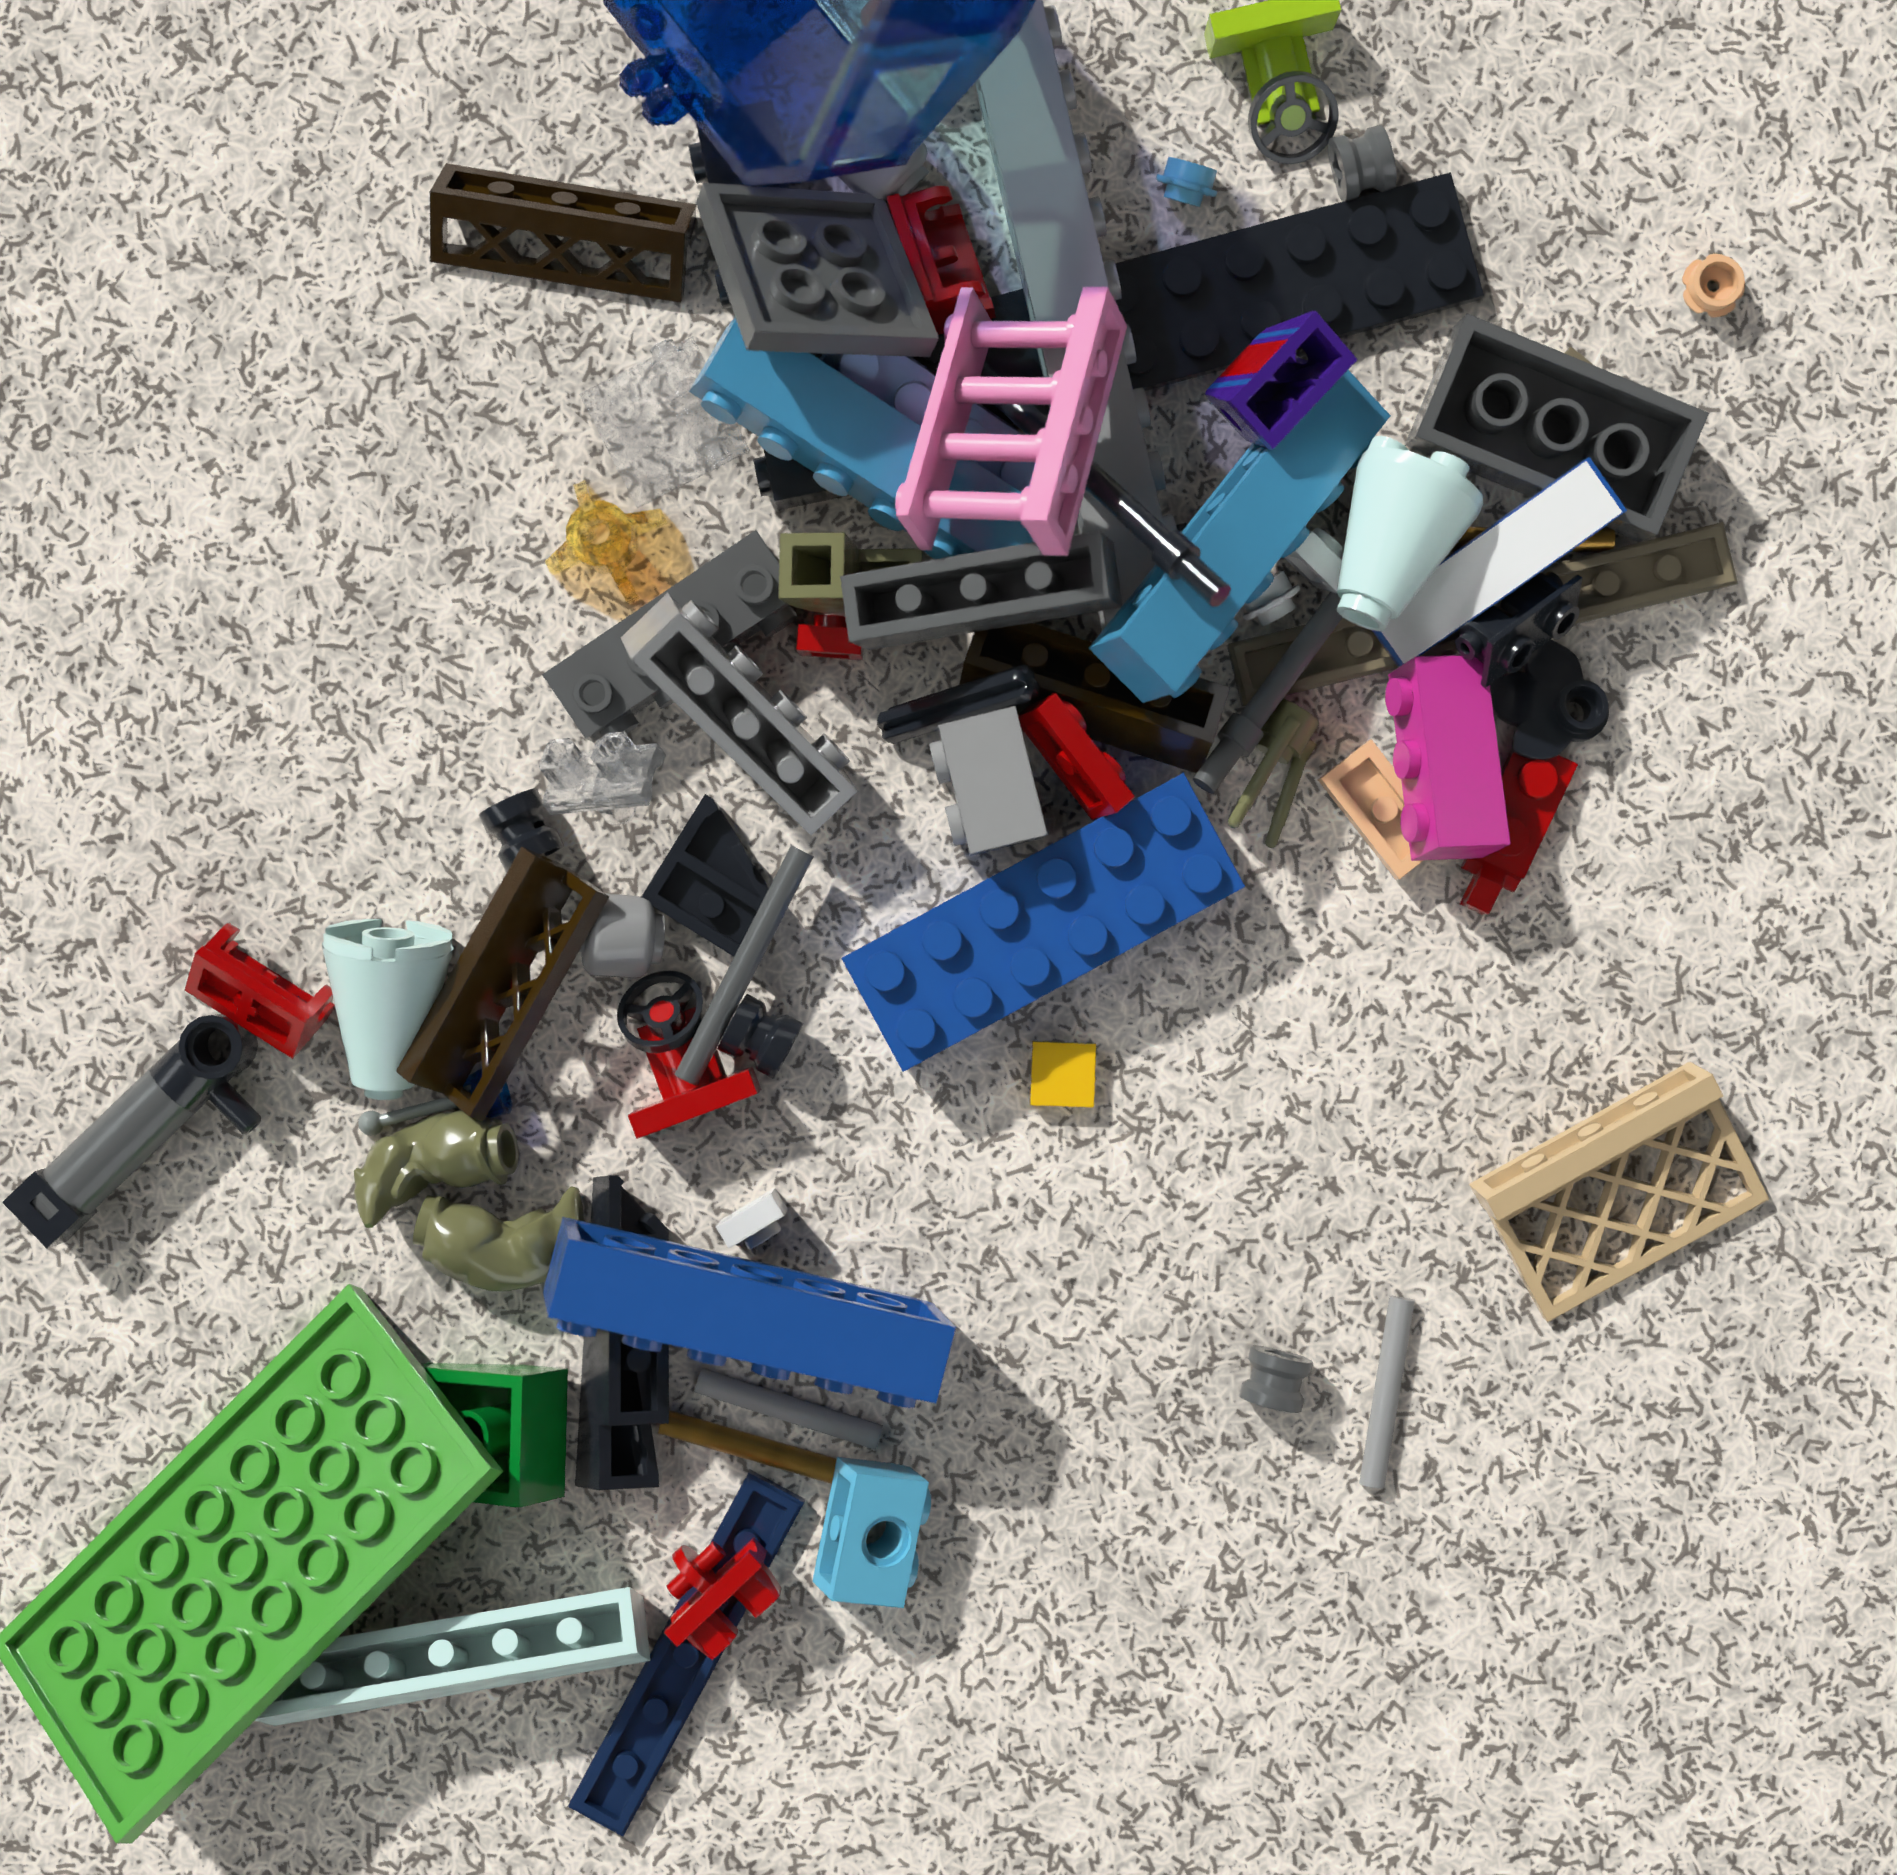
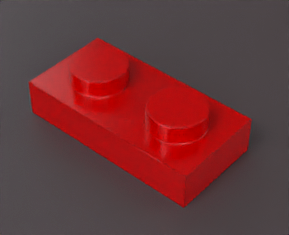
[1018,693,1135,820]

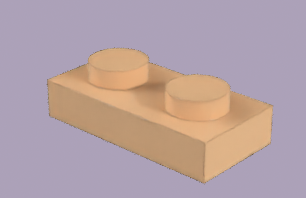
[1318,739,1424,880]

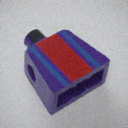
[1205,311,1358,450]

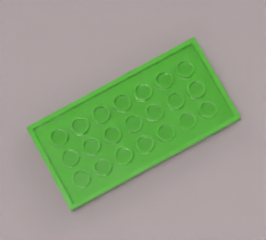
[0,1284,503,1844]

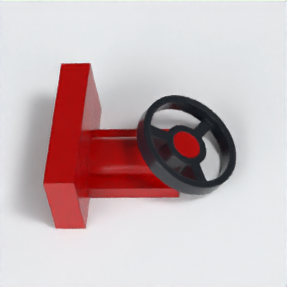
[617,971,761,1139]

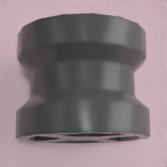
[1328,125,1397,202]
[1239,1345,1313,1413]

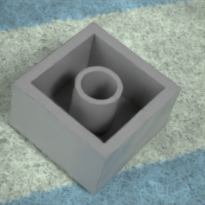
[929,706,1047,856]

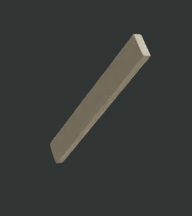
[1227,522,1738,707]

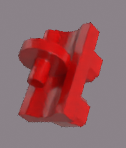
[664,1537,782,1660]

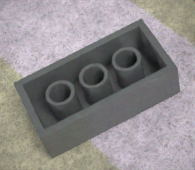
[1405,313,1709,542]

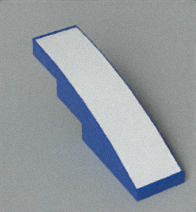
[1372,457,1627,668]

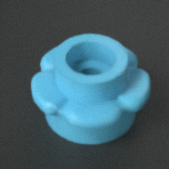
[1156,157,1218,207]

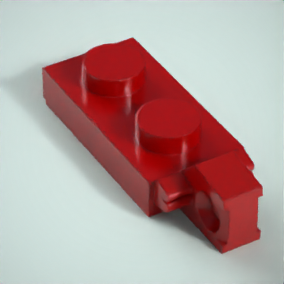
[1460,749,1578,915]

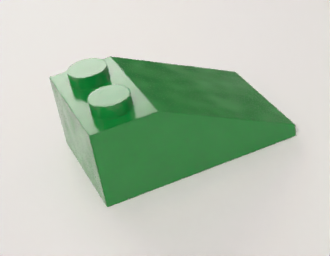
[420,1363,568,1508]

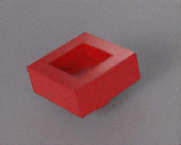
[796,615,864,660]

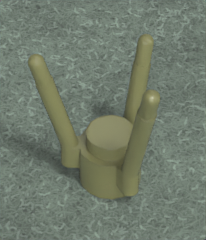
[1228,699,1319,848]

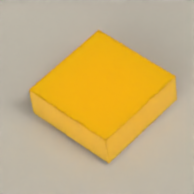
[1030,1041,1096,1108]

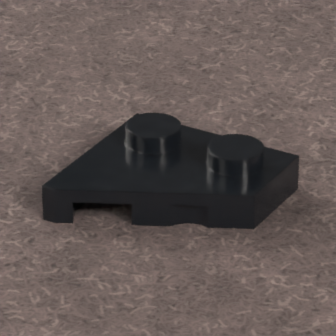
[641,794,769,957]

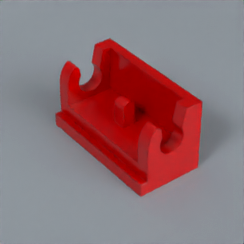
[887,186,996,335]
[185,923,335,1059]

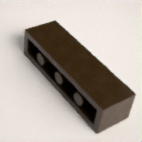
[959,623,1230,773]

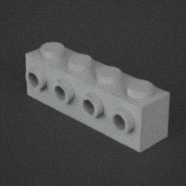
[621,593,858,835]

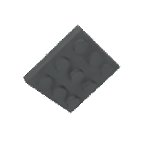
[696,183,939,357]

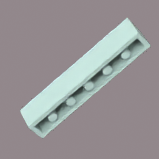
[255,1587,650,1726]

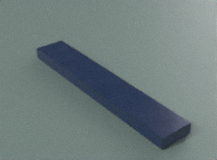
[568,1469,805,1836]

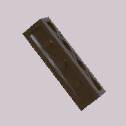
[430,163,697,303]
[396,846,610,1121]

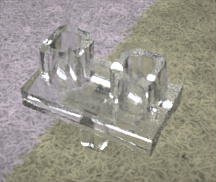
[539,731,666,825]

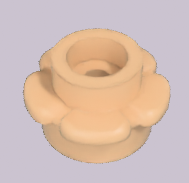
[1682,254,1745,318]

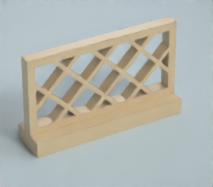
[1469,1062,1769,1322]

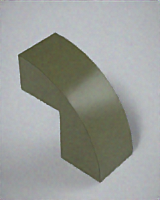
[779,532,929,617]

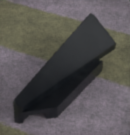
[575,1175,669,1490]

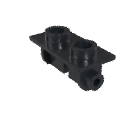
[1455,572,1583,688]

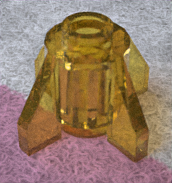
[545,480,668,604]

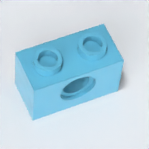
[812,1457,931,1608]

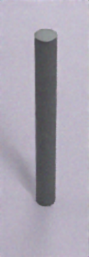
[675,845,814,1086]

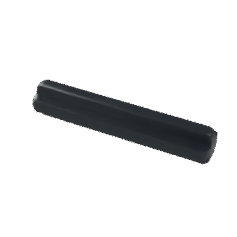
[877,664,1040,744]

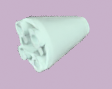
[1336,436,1483,631]

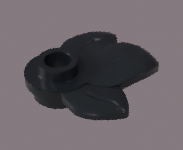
[1490,639,1609,760]

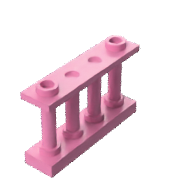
[895,287,1127,556]

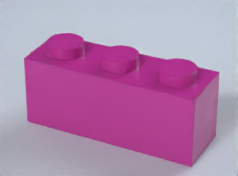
[1385,656,1510,861]

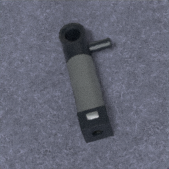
[2,1014,261,1249]

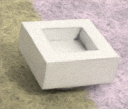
[1285,528,1344,593]
[716,1188,788,1250]

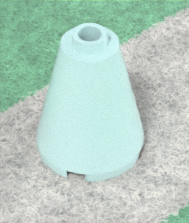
[322,919,454,1100]

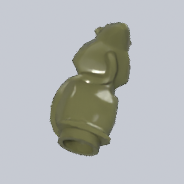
[354,1110,519,1228]
[413,1186,584,1291]

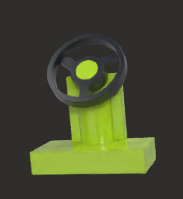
[1204,0,1341,164]

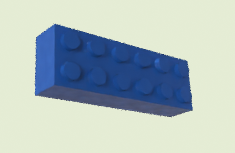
[841,773,1245,1072]
[543,1217,956,1408]

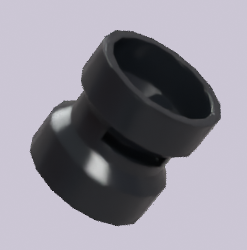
[479,788,564,873]
[717,994,804,1079]

